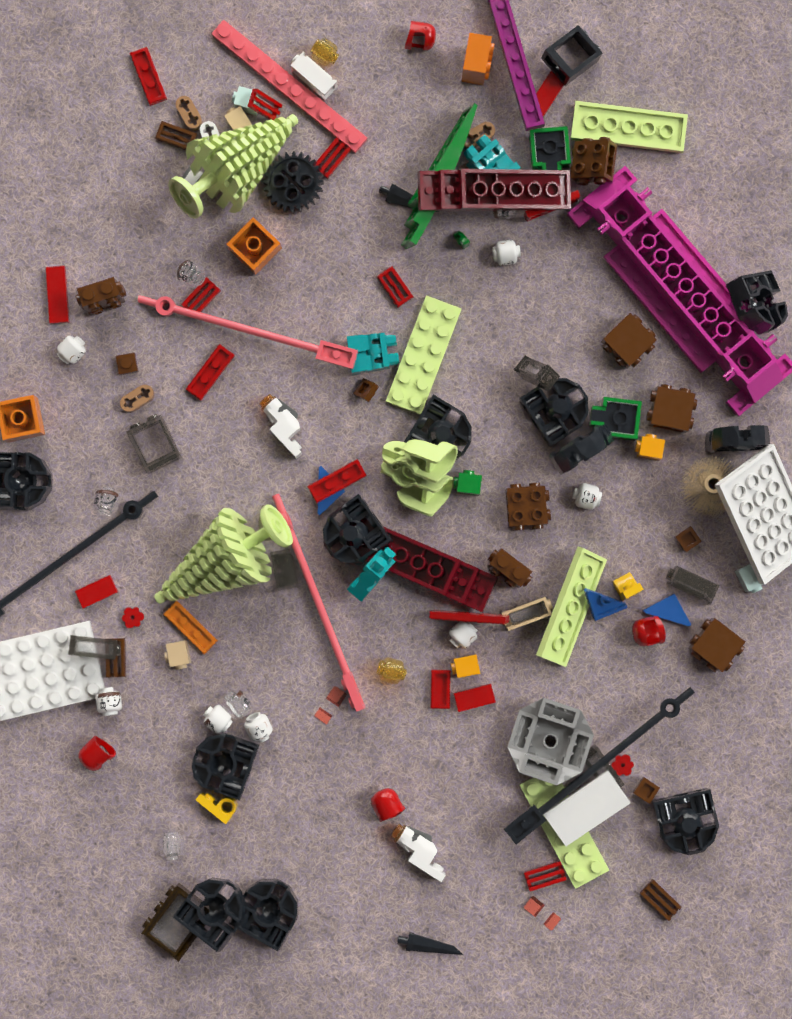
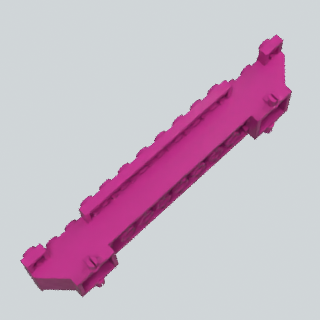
[567,165,792,417]

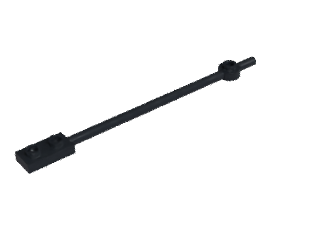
[0,491,159,617]
[504,687,695,845]

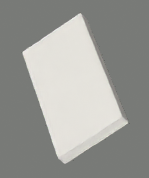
[544,770,630,846]

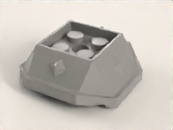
[507,698,594,785]

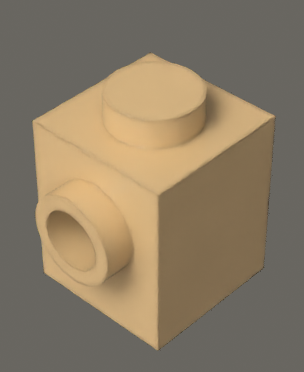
[164,640,191,670]

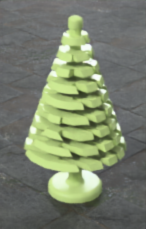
[168,114,298,219]
[154,504,293,604]

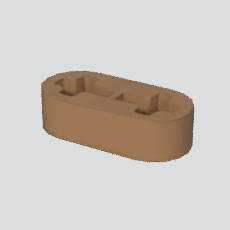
[176,96,202,131]
[464,122,495,149]
[120,385,155,413]

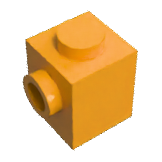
[635,434,665,460]

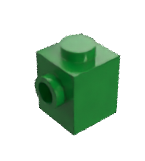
[453,470,482,496]

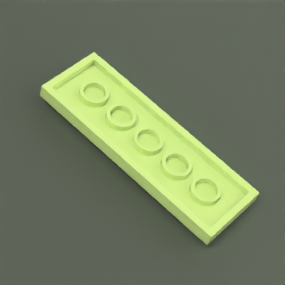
[570,101,688,153]
[386,295,462,415]
[536,547,607,667]
[519,777,609,889]

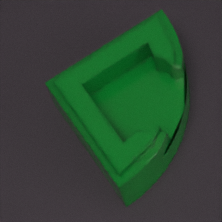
[453,230,470,249]

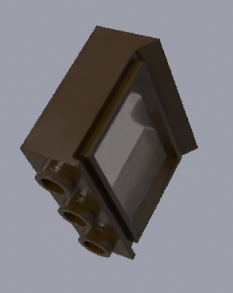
[141,883,210,962]

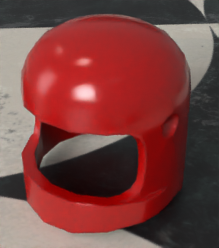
[405,21,436,51]
[632,616,666,646]
[78,736,116,771]
[371,788,406,822]

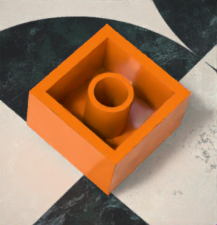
[461,33,495,85]
[227,217,282,275]
[0,395,45,443]

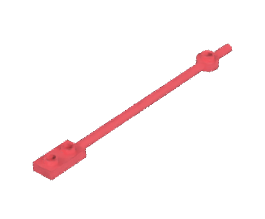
[138,295,358,370]
[272,494,366,712]

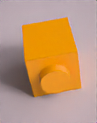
[450,654,480,678]

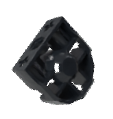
[726,270,788,335]
[519,378,589,447]
[404,394,472,461]
[549,423,614,475]
[705,425,770,454]
[0,452,53,510]
[323,494,393,566]
[192,733,260,801]
[652,788,719,855]
[173,877,246,952]
[229,878,298,951]

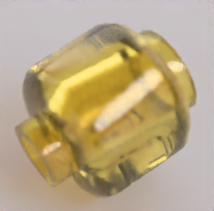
[310,38,339,66]
[377,657,407,685]

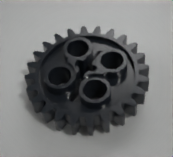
[262,151,324,214]

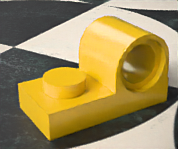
[612,572,644,602]
[196,792,238,824]

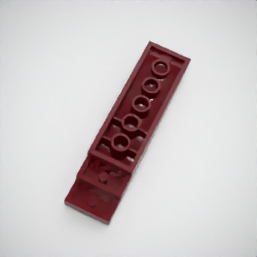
[417,169,571,211]
[347,518,498,613]

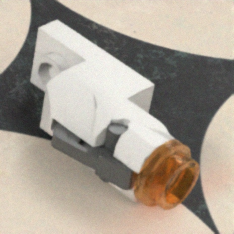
[259,394,302,459]
[391,824,446,882]

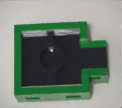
[529,126,571,170]
[589,397,642,441]

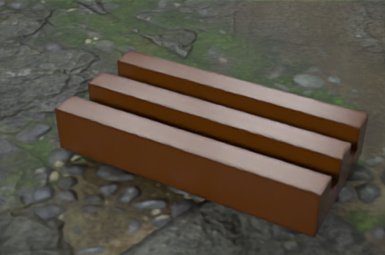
[155,121,198,151]
[105,638,126,677]
[640,879,682,921]

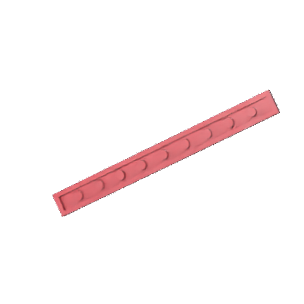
[212,20,367,154]

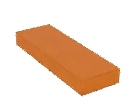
[163,600,218,654]

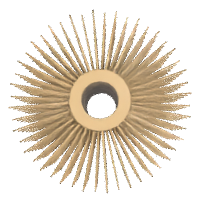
[680,456,734,517]

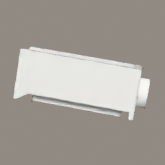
[291,52,338,100]

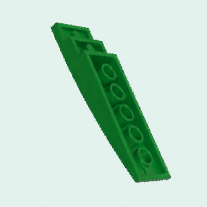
[401,103,478,249]

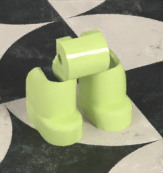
[380,439,458,516]

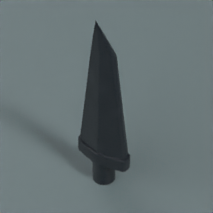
[379,183,439,212]
[397,932,464,955]

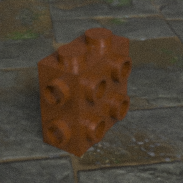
[570,137,617,186]
[76,277,127,315]
[601,313,657,369]
[646,384,698,433]
[506,483,551,531]
[487,548,533,588]
[688,618,746,673]

